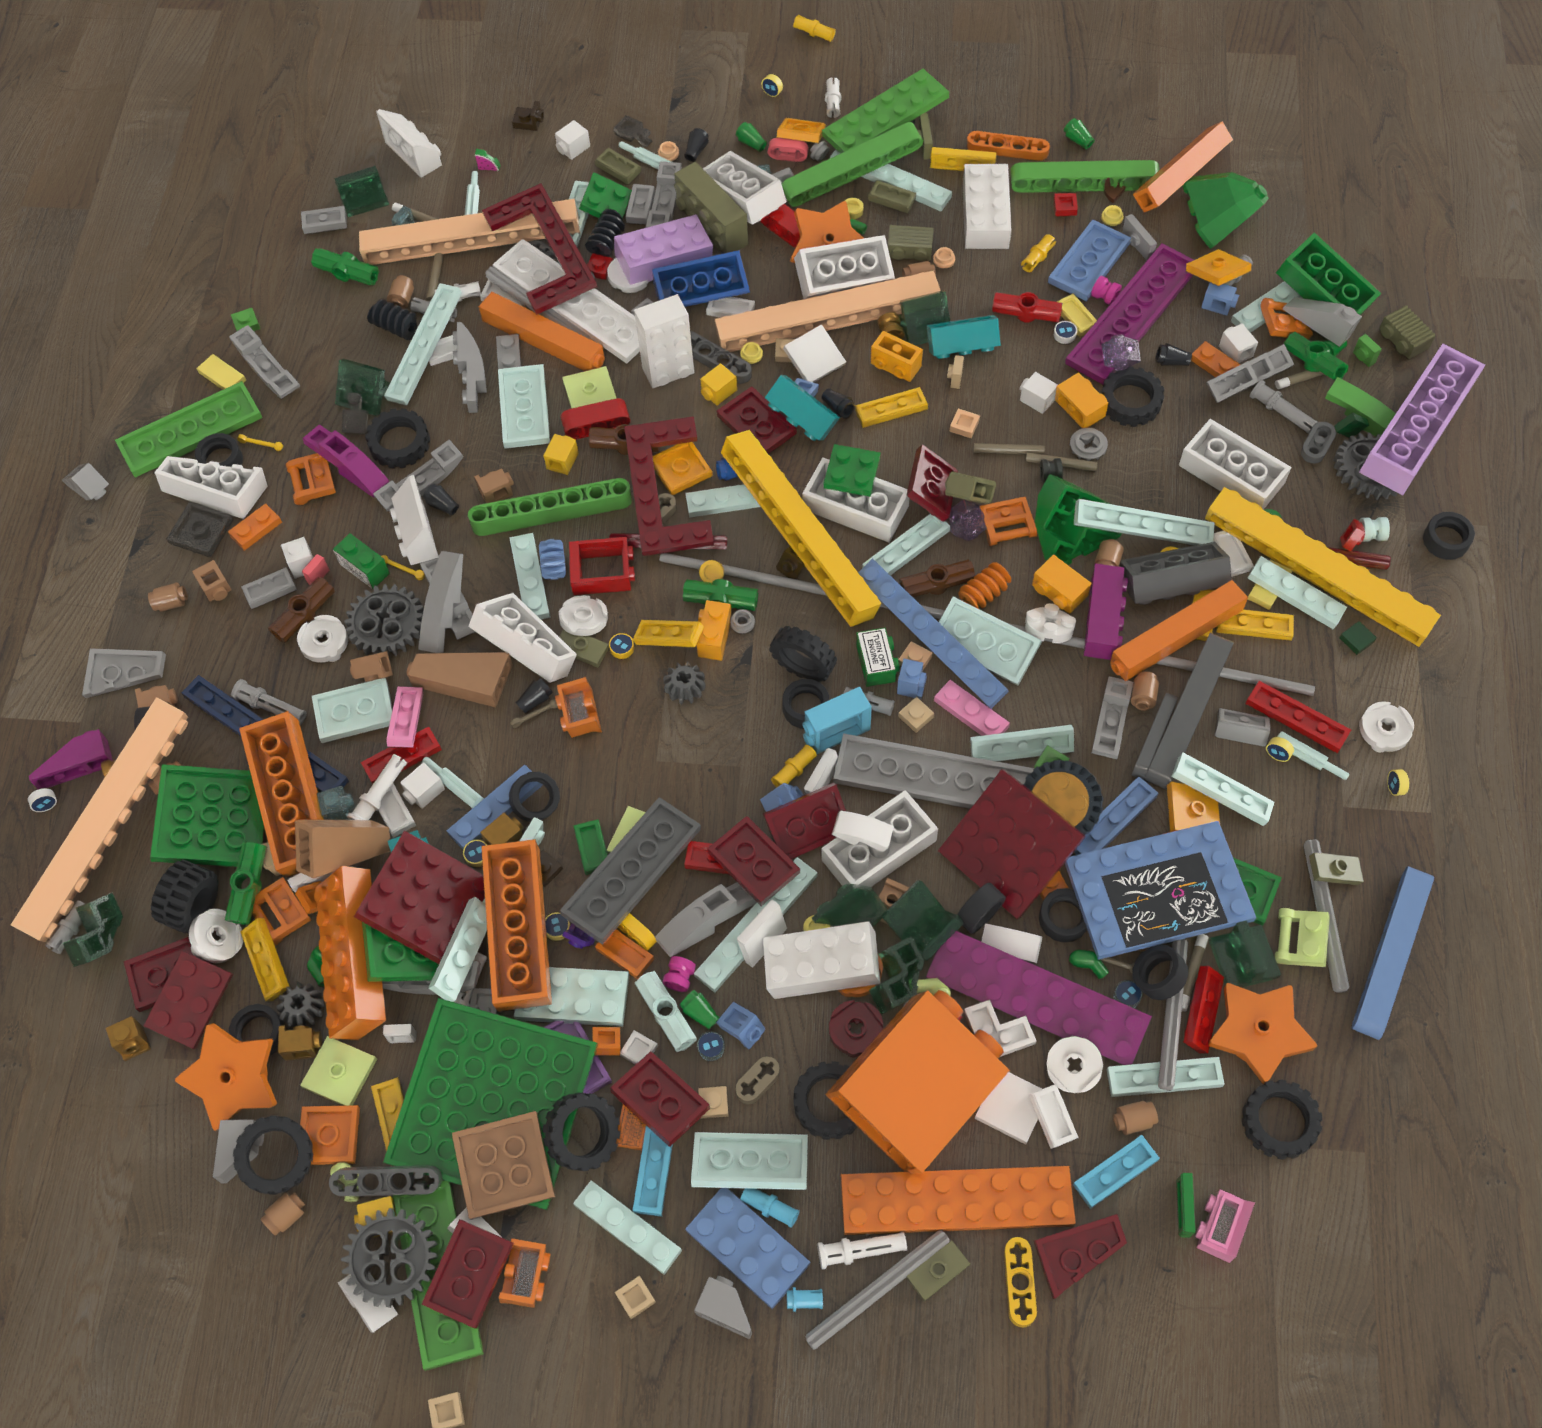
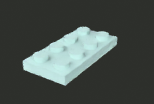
[498,364,550,449]
[939,597,1042,686]
[514,967,629,1027]
[691,1132,808,1190]

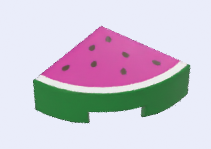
[475,149,500,171]

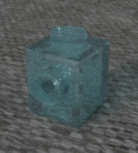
[317,786,355,820]

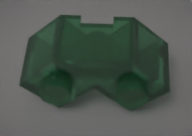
[63,893,123,967]
[869,936,925,1014]

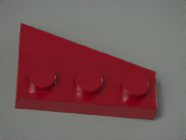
[1034,1214,1127,1299]

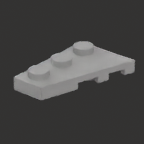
[82,649,166,698]

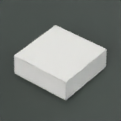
[383,1024,417,1043]
[620,1030,658,1065]

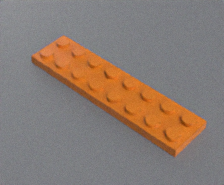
[841,1166,1076,1235]

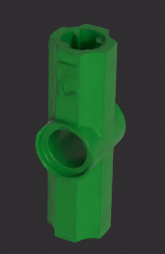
[311,248,379,286]
[1284,332,1348,381]
[683,579,759,611]
[225,842,267,925]

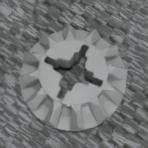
[1069,428,1108,461]

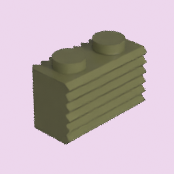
[888,225,934,261]
[1379,305,1436,359]
[945,471,996,504]

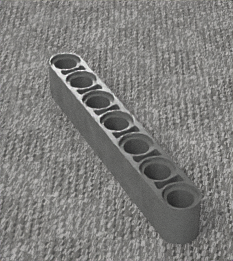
[1144,633,1234,790]

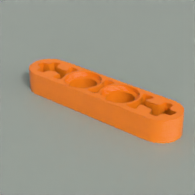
[967,131,1050,161]

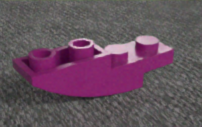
[303,424,390,498]

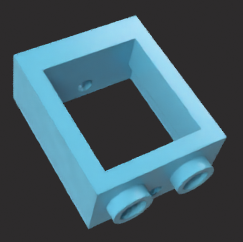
[802,686,872,754]

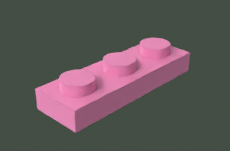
[934,680,1010,736]
[387,687,423,747]

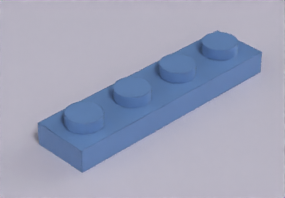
[446,765,543,849]
[1074,777,1159,855]

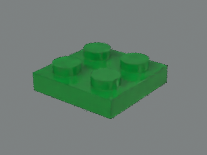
[579,172,632,218]
[824,444,881,497]

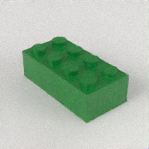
[1276,233,1382,316]

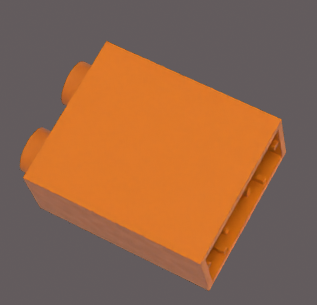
[825,990,1010,1174]

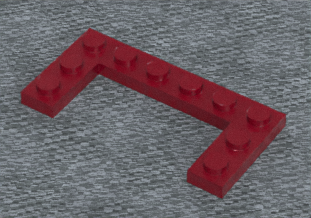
[482,183,597,315]
[624,416,714,556]

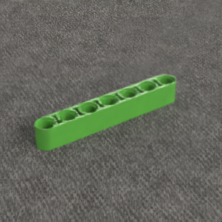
[782,122,923,207]
[1010,160,1159,193]
[468,478,632,536]

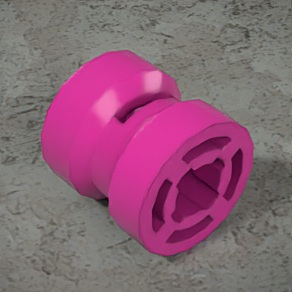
[1091,276,1122,305]
[662,956,696,992]

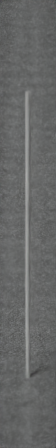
[660,553,1315,696]

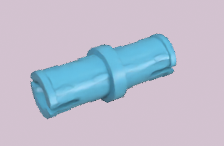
[740,1188,799,1228]

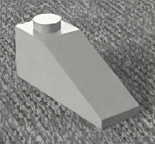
[1283,297,1362,347]

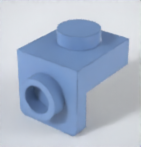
[760,783,804,812]

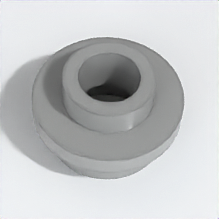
[810,141,829,162]
[730,609,755,633]

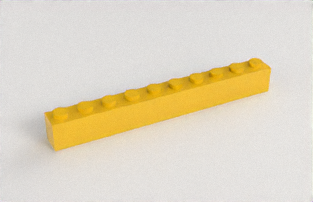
[721,430,881,627]
[1205,487,1441,647]

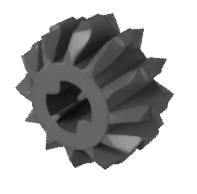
[663,661,706,705]
[277,982,325,1028]

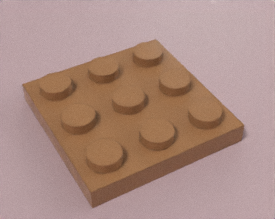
[452,1111,555,1220]

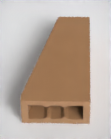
[407,652,513,707]
[295,820,390,879]

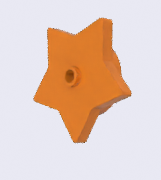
[790,201,864,263]
[1208,983,1317,1084]
[175,1023,277,1131]

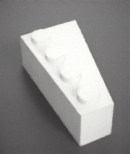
[155,456,268,519]
[468,593,577,683]

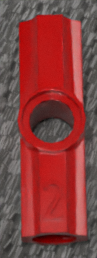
[992,292,1063,323]

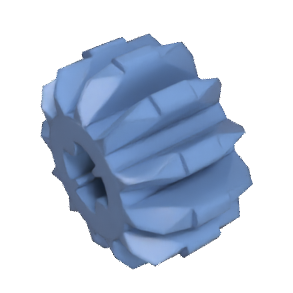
[539,539,566,580]

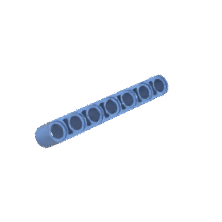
[1351,866,1434,1040]

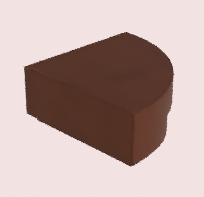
[1104,178,1126,203]

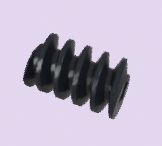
[585,209,625,257]
[367,298,418,340]

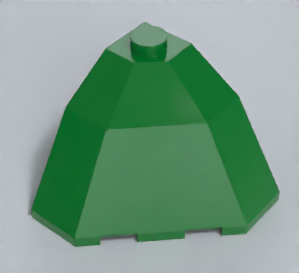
[1182,172,1269,249]
[1035,474,1122,565]

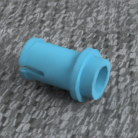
[787,1287,823,1312]

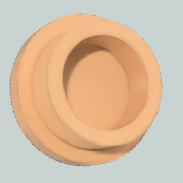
[658,141,679,161]
[933,247,955,268]

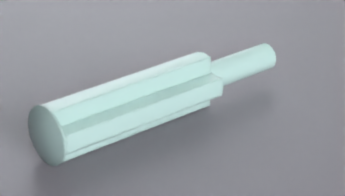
[619,141,671,169]
[465,171,480,215]
[1277,731,1349,780]
[422,757,484,809]

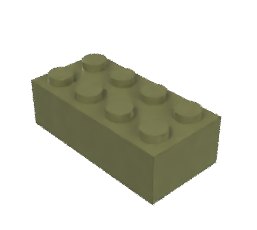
[674,161,748,253]

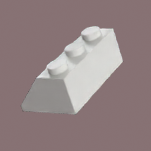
[376,109,442,178]
[390,475,439,565]

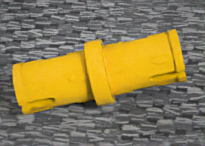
[793,15,836,42]
[1021,234,1056,272]
[771,745,817,788]

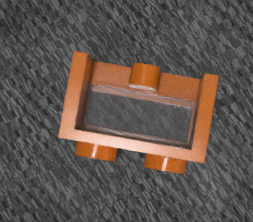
[555,677,602,738]
[499,1238,551,1308]

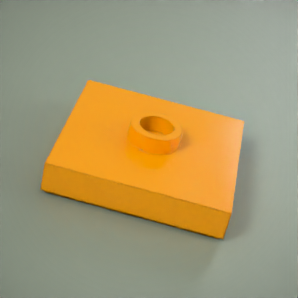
[777,118,826,143]
[1186,249,1252,286]
[653,442,713,495]
[1167,782,1220,832]

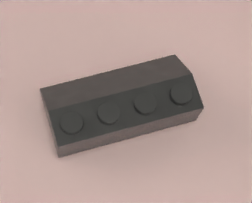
[1120,542,1232,604]

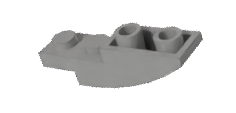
[453,322,487,413]
[655,882,757,957]

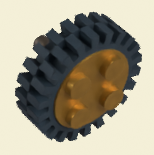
[1023,760,1103,835]

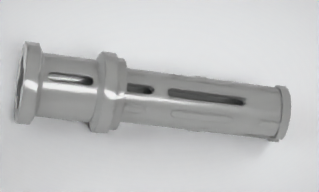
[1249,380,1318,434]
[231,679,307,725]

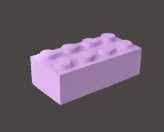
[614,214,713,285]

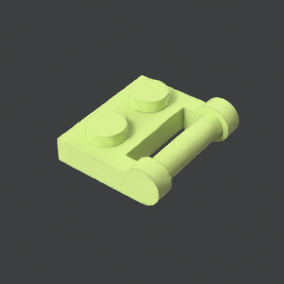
[1274,908,1330,967]

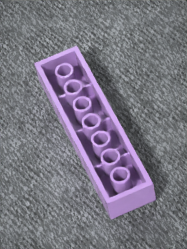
[1359,344,1485,495]

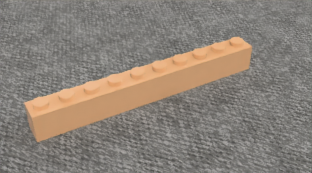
[359,199,580,265]
[715,271,941,352]
[11,697,188,942]

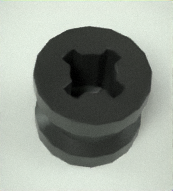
[1040,458,1063,483]

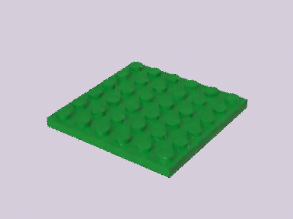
[383,998,598,1210]

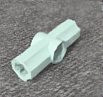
[635,971,697,1052]

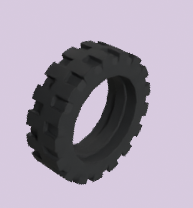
[1101,366,1164,427]
[365,408,430,469]
[769,626,837,682]
[793,1061,858,1140]
[1242,1080,1322,1160]
[543,1093,620,1171]
[233,1115,313,1195]

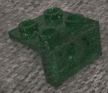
[882,880,964,961]
[812,884,889,927]

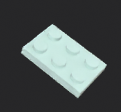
[312,678,393,743]

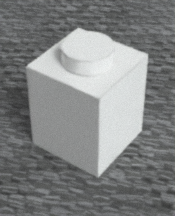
[555,120,590,160]
[1219,323,1258,363]
[1020,372,1057,414]
[281,537,313,579]
[400,762,445,809]

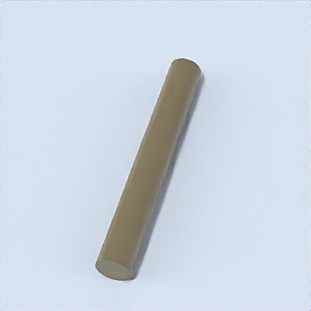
[426,253,444,302]
[973,443,1045,455]
[1026,452,1097,472]

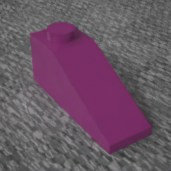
[29,729,113,789]

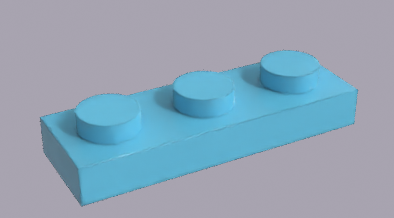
[633,1126,673,1216]
[1073,1135,1160,1209]

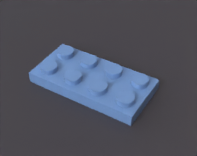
[1048,219,1131,302]
[685,1188,810,1309]

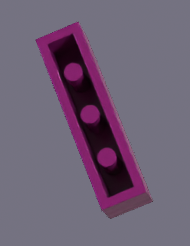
[1083,563,1128,660]

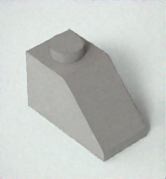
[62,463,109,500]
[213,1120,264,1183]
[694,1276,752,1339]

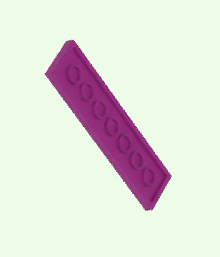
[1065,243,1193,385]
[926,927,1152,1065]

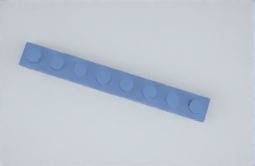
[858,558,1009,709]

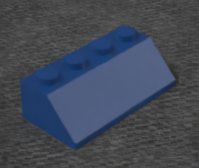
[652,250,750,307]

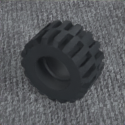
[151,860,219,934]

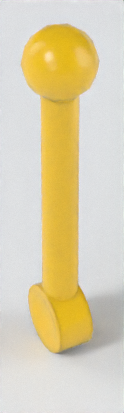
[237,434,283,451]
[381,555,425,580]

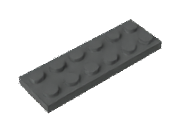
[560,797,701,945]

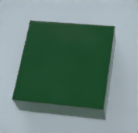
[1334,413,1370,438]
[1339,621,1377,655]

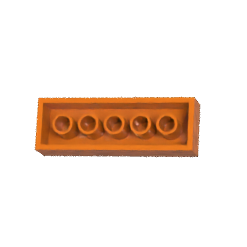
[239,711,325,877]
[482,839,552,1011]
[314,866,386,1040]

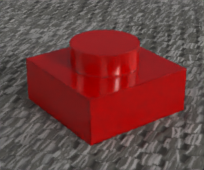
[1053,193,1078,216]
[587,253,613,280]
[1340,519,1365,551]

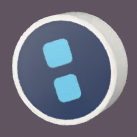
[1054,321,1077,344]
[28,789,57,812]

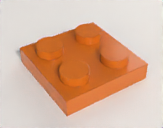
[297,1105,360,1165]

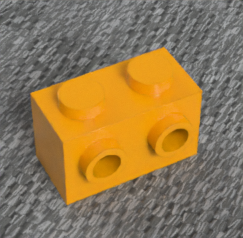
[871,331,923,382]
[1055,372,1108,429]
[1032,555,1092,614]
[696,600,732,661]

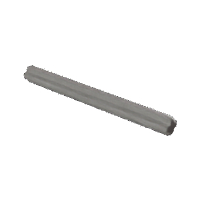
[485,266,591,339]
[1304,839,1349,993]
[1158,939,1188,1091]
[805,1230,950,1349]

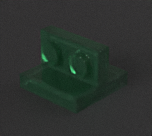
[334,166,389,218]
[899,291,950,345]
[335,358,391,416]
[1209,920,1281,988]

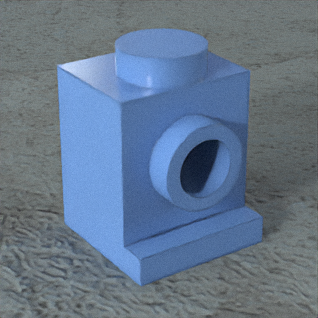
[1201,282,1239,316]
[897,659,927,699]

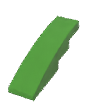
[1325,377,1396,437]

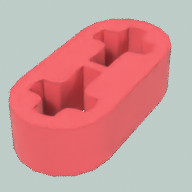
[767,138,809,162]

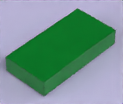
[573,819,608,875]
[1176,1173,1195,1238]

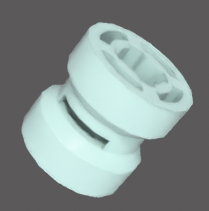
[1359,517,1390,542]

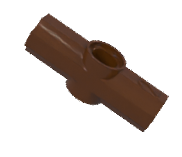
[589,424,660,455]
[899,559,976,598]
[268,577,335,643]

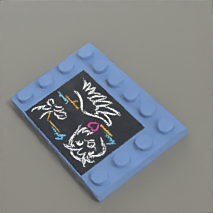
[1065,821,1256,960]

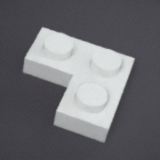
[964,1000,1036,1057]

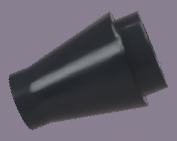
[684,128,709,162]
[1156,343,1192,366]
[821,388,855,418]
[423,484,459,516]
[515,678,553,713]

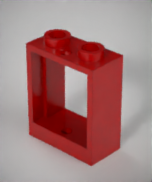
[569,537,635,595]

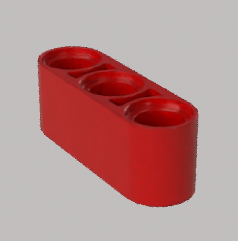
[760,204,800,248]
[561,398,631,440]

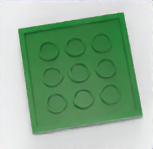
[150,764,264,867]

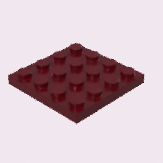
[938,769,1086,919]
[354,830,485,964]

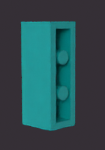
[927,315,1001,359]
[765,375,840,441]

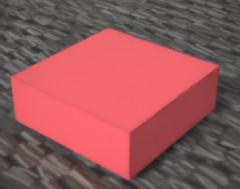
[302,554,330,585]

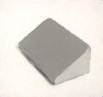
[1215,708,1270,746]

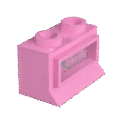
[1195,1189,1255,1263]

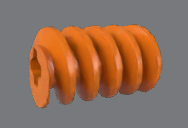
[958,562,1011,609]

